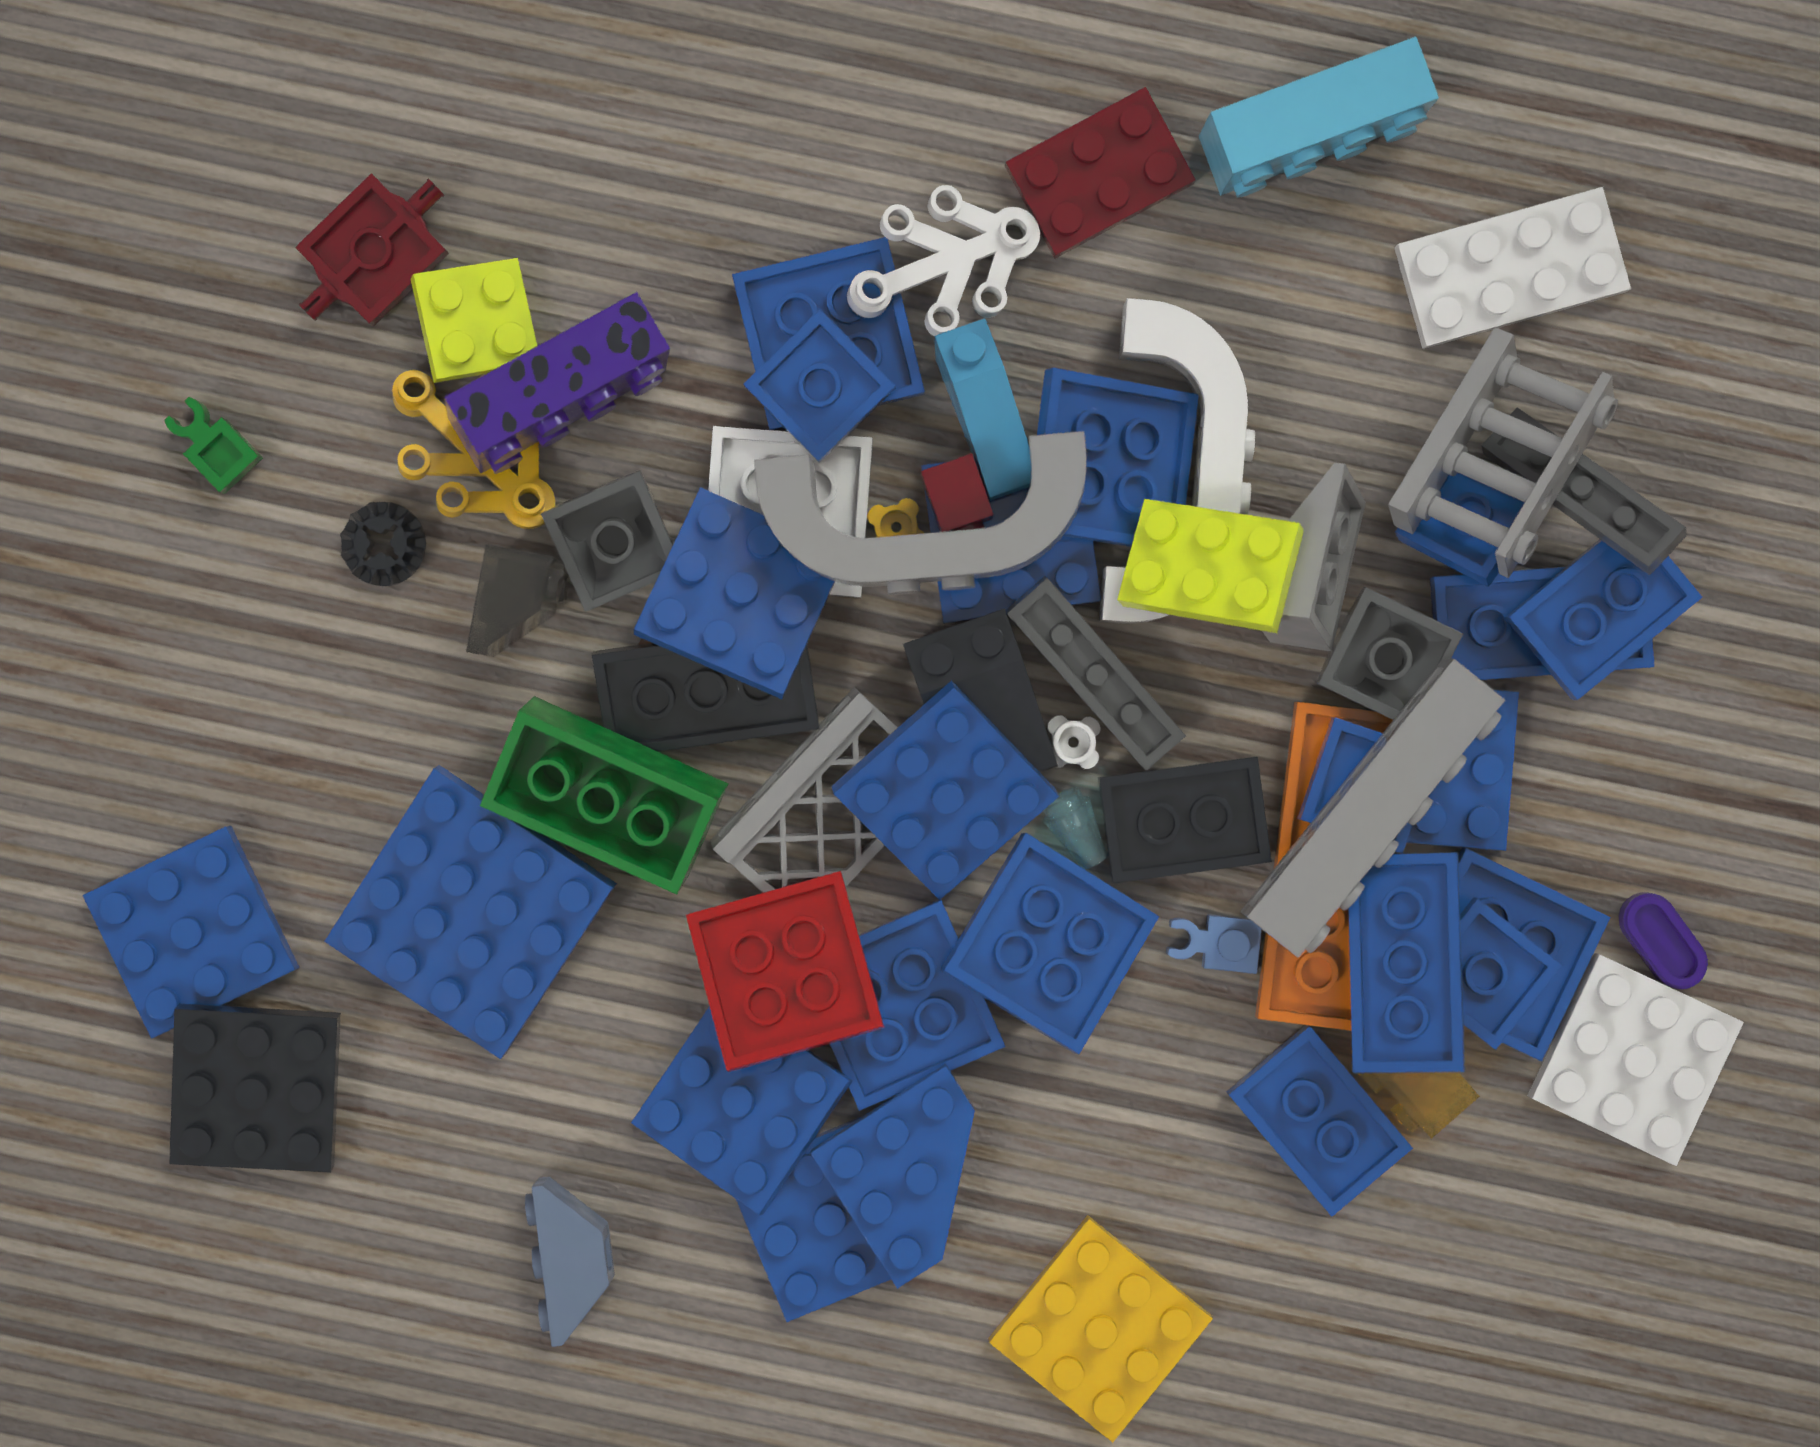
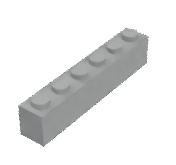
[1240,659,1505,958]

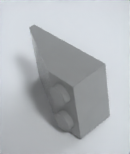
[1262,463,1366,652]

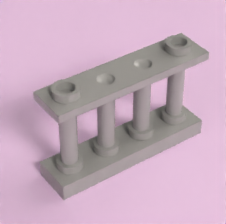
[1388,327,1618,578]

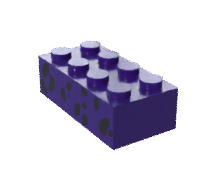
[444,292,670,474]

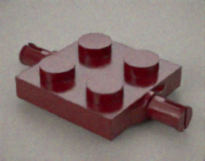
[295,173,449,327]

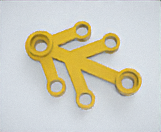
[392,370,555,529]

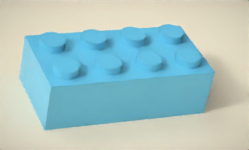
[1199,37,1439,198]

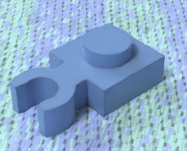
[1166,914,1262,974]

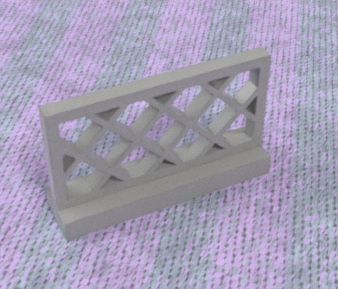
[710,687,898,893]

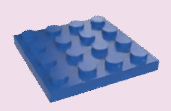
[324,765,617,1059]

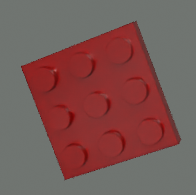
[686,871,885,1072]

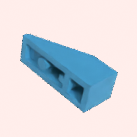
[934,318,1032,501]

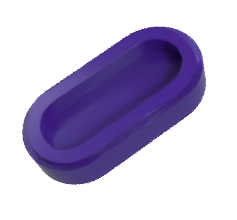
[1618,892,1708,989]

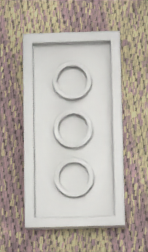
[1394,187,1631,349]

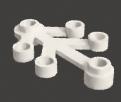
[847,185,1040,336]

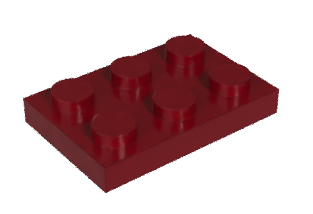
[1005,87,1196,259]

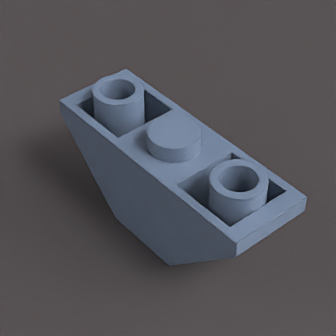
[525,1177,615,1347]

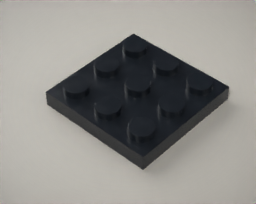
[169,1004,341,1173]

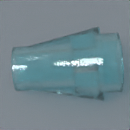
[1043,787,1108,869]

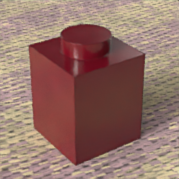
[921,454,993,532]

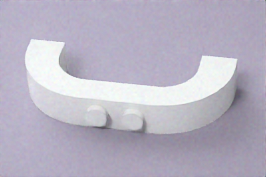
[1099,298,1255,624]

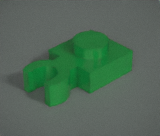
[164,397,263,494]

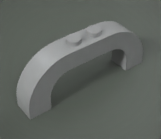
[754,431,1086,595]

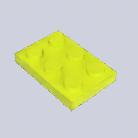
[1117,499,1304,633]

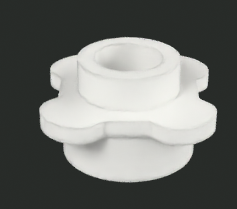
[1048,715,1100,769]

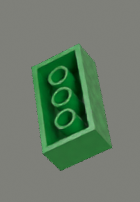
[480,696,729,895]

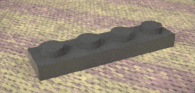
[1481,407,1687,575]
[1005,576,1186,771]

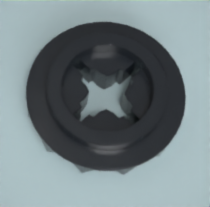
[340,502,426,586]

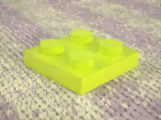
[411,258,537,383]

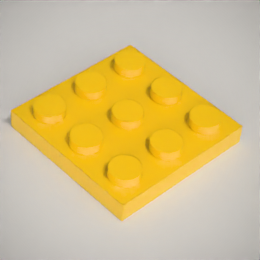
[988,1215,1213,1443]

